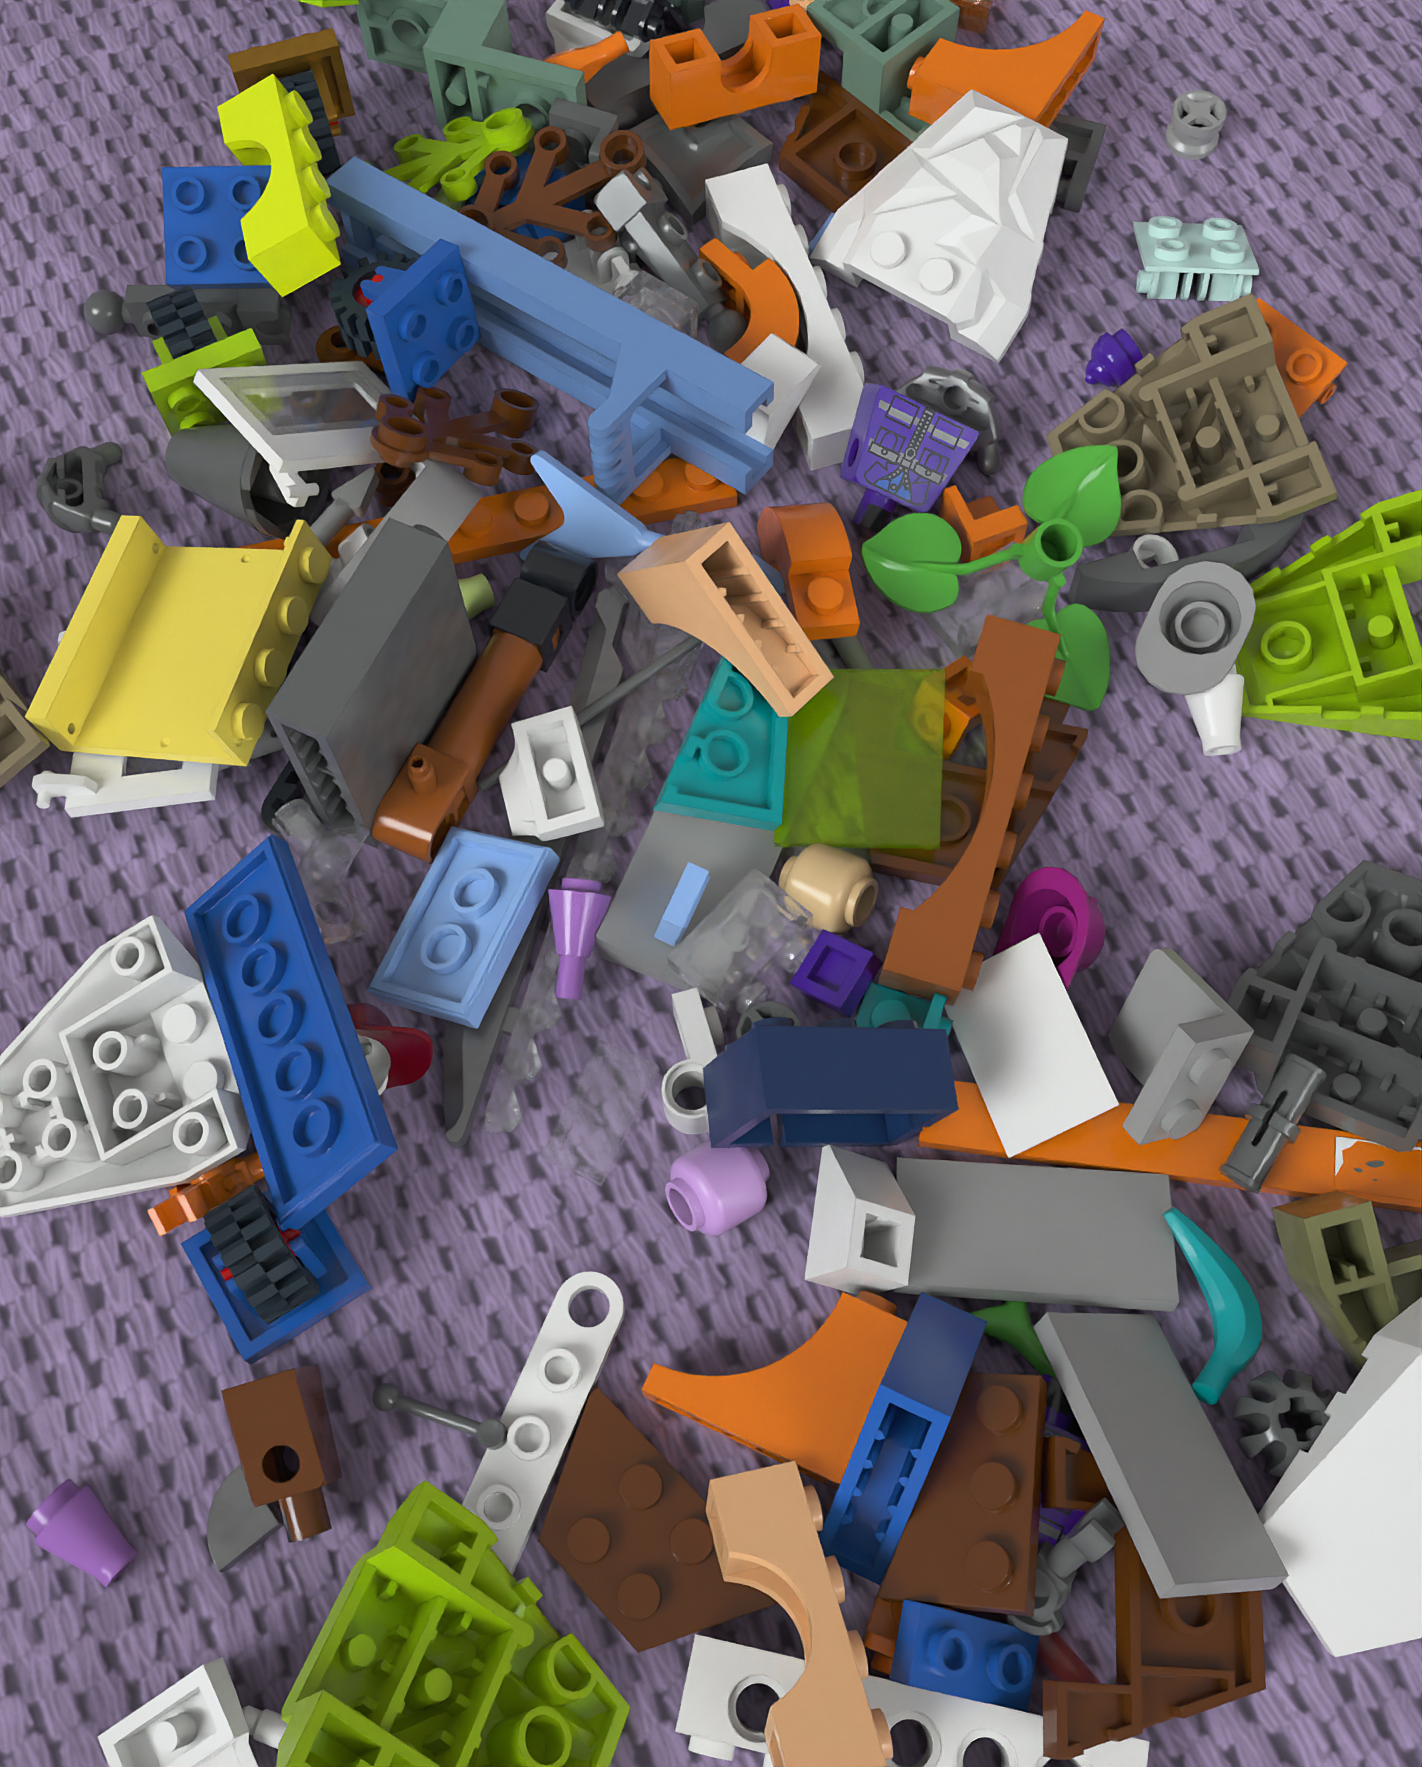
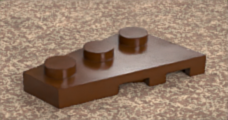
[877,1372,1047,1617]

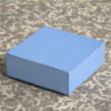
[654,862,710,947]

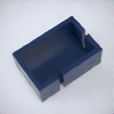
[703,1017,959,1148]

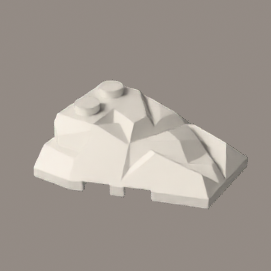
[809,89,1068,363]

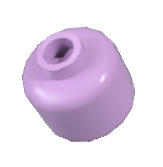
[665,1140,770,1237]

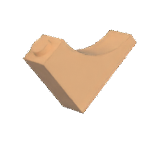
[617,522,834,717]

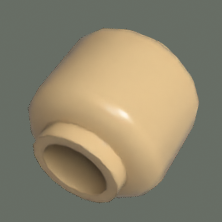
[779,843,879,935]

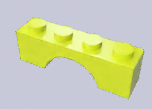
[217,74,341,297]

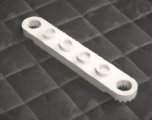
[462,1271,625,1575]

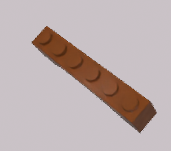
[878,614,1066,1006]

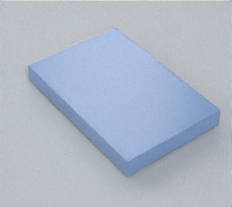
[367,826,560,1029]

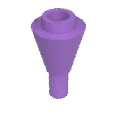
[548,878,612,1000]

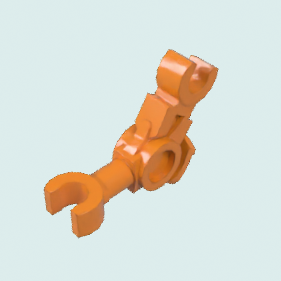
[148,1151,265,1236]

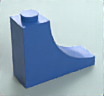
[819,1292,988,1585]

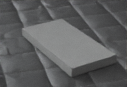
[893,1157,1179,1312]
[1034,1312,1289,1598]

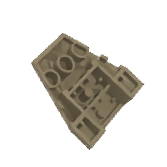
[1045,293,1338,538]

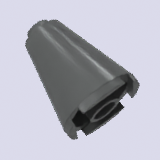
[165,419,330,540]

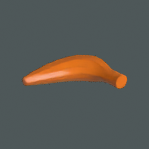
[540,31,630,83]

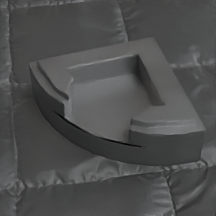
[207,1465,284,1572]

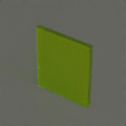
[773,668,946,850]

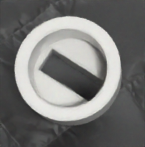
[1129,534,1178,570]

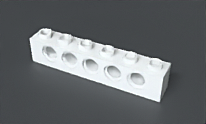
[675,1634,1150,1767]

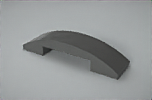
[1068,512,1306,612]

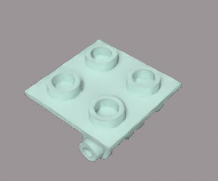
[1133,216,1259,302]

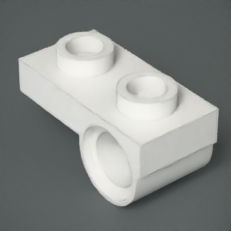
[661,987,725,1134]

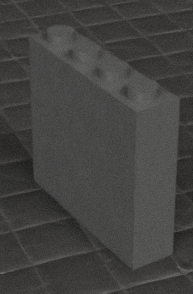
[265,517,479,849]

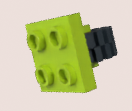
[141,285,273,438]

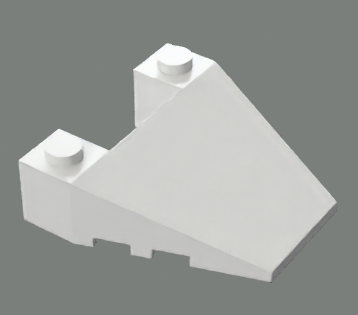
[1258,1297,1422,1657]

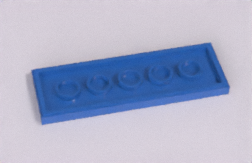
[184,834,398,1230]

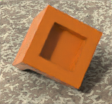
[938,485,1028,564]

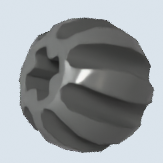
[1233,1369,1334,1478]

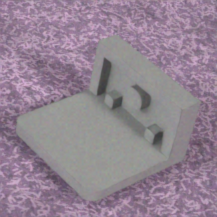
[1108,947,1254,1145]

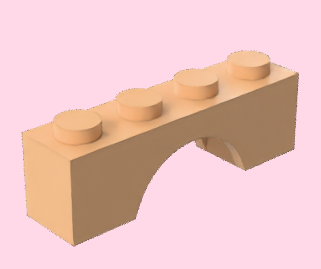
[706,1461,893,1767]

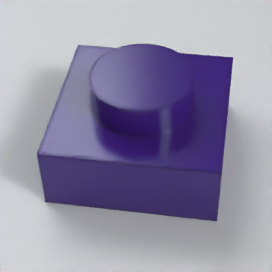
[790,929,883,1018]

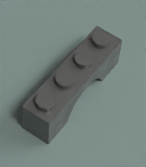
[585,0,767,130]

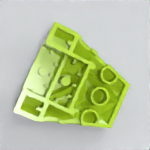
[276,1480,630,1767]

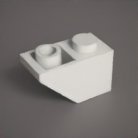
[804,1145,915,1295]

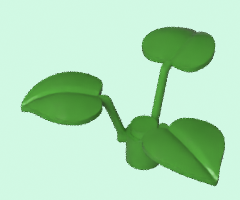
[860,445,1121,711]

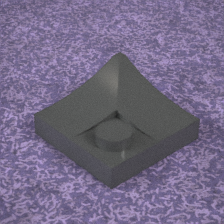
[628,113,773,227]

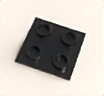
[564,0,689,43]

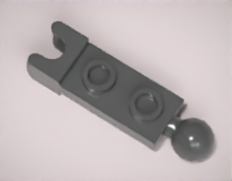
[594,167,749,354]
[84,285,292,345]

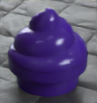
[1085,328,1144,387]

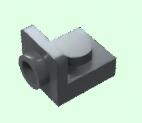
[548,97,623,192]

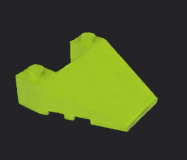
[1235,489,1422,741]

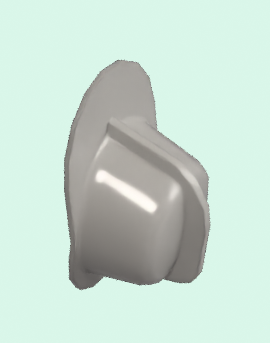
[1134,561,1256,696]

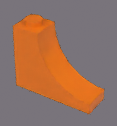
[907,10,1105,128]
[641,1290,908,1490]

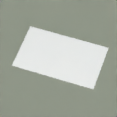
[944,933,1119,1158]

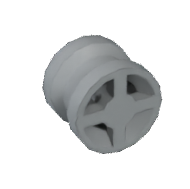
[1165,90,1227,160]

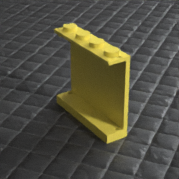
[25,515,333,766]

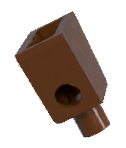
[221,1364,342,1543]

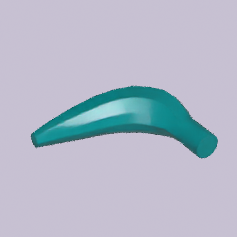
[1162,1207,1262,1405]

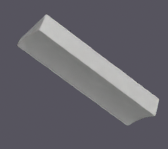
[595,666,858,1003]

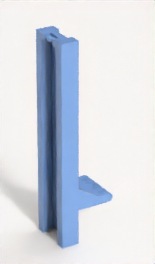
[325,156,774,506]

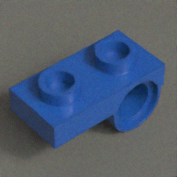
[890,1599,1039,1713]

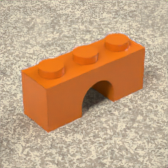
[649,3,822,130]

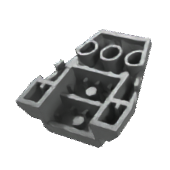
[1227,860,1422,1152]

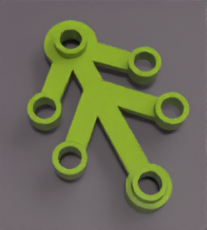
[364,107,535,203]

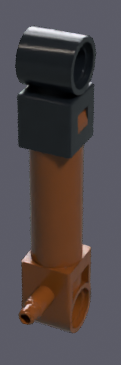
[372,540,598,865]

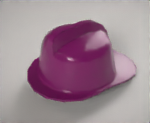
[992,867,1106,991]

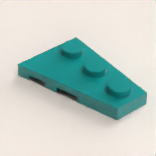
[652,655,788,831]

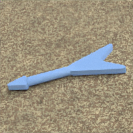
[520,450,786,594]

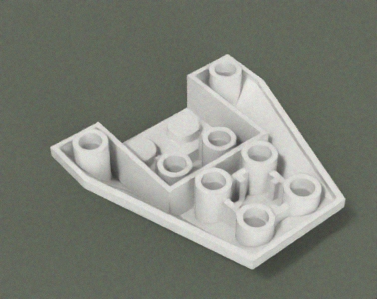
[0,915,251,1218]

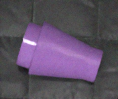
[26,1479,139,1588]

